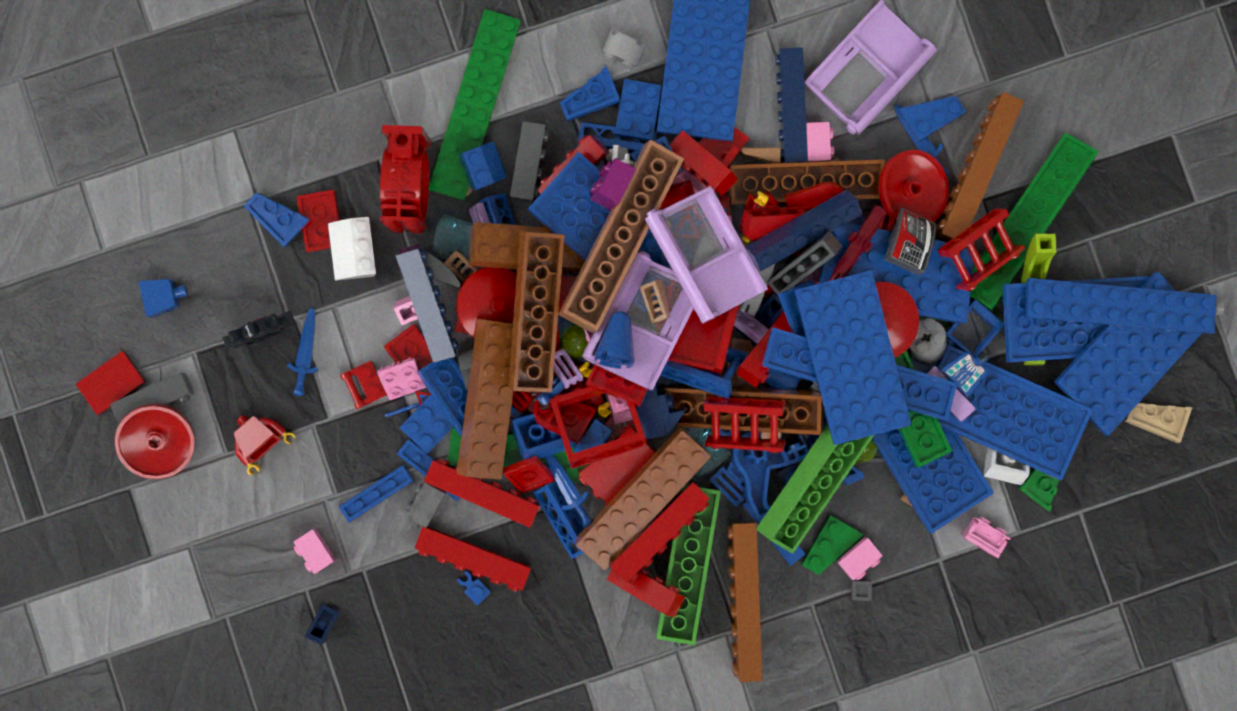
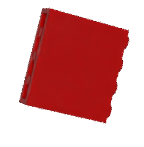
[655,281,740,374]
[578,424,655,506]

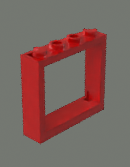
[550,387,647,469]

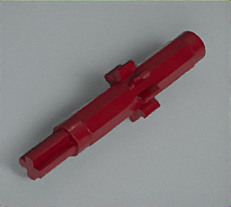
[828,206,887,281]

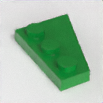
[1018,469,1059,512]
[801,515,864,575]

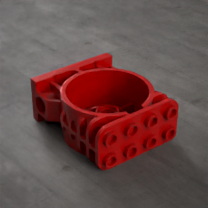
[380,125,431,234]

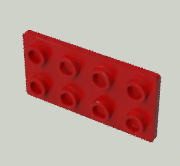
[675,127,749,185]

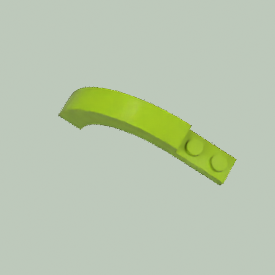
[1021,234,1057,365]

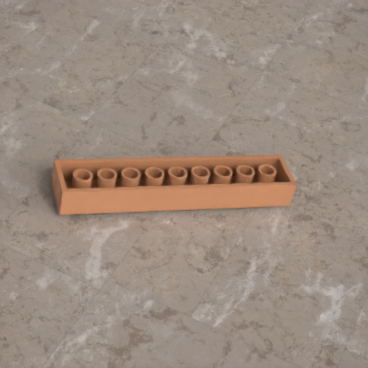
[558,140,684,333]

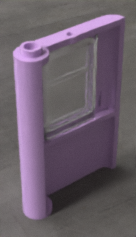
[805,0,937,135]
[645,186,768,324]
[582,251,693,390]

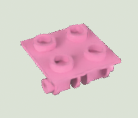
[377,358,426,400]

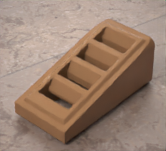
[740,147,780,164]
[443,249,480,282]
[640,279,670,324]

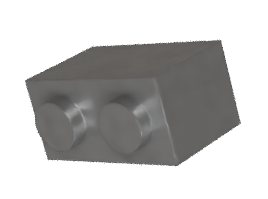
[406,483,447,528]

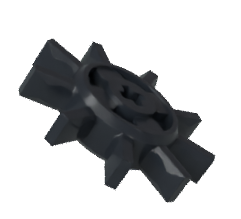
[222,310,296,349]

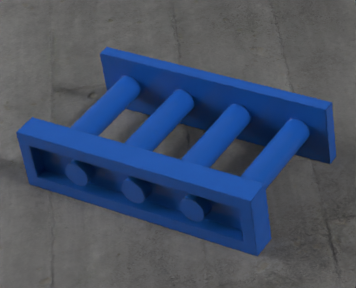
[660,347,748,399]

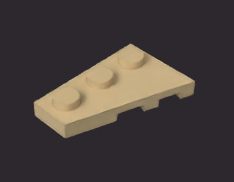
[1124,403,1192,443]

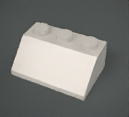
[328,217,376,281]

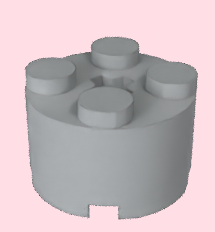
[602,30,646,70]
[908,318,947,364]

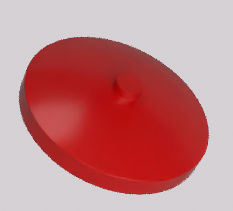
[878,150,949,222]
[456,267,517,339]
[875,282,919,358]
[115,404,195,479]

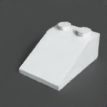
[984,448,1030,485]

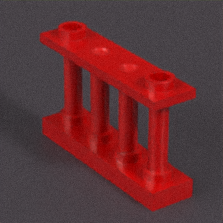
[937,208,1025,291]
[704,396,786,453]

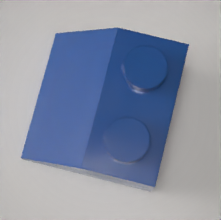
[458,141,507,191]

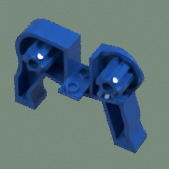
[731,411,865,525]

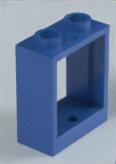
[945,299,1004,356]

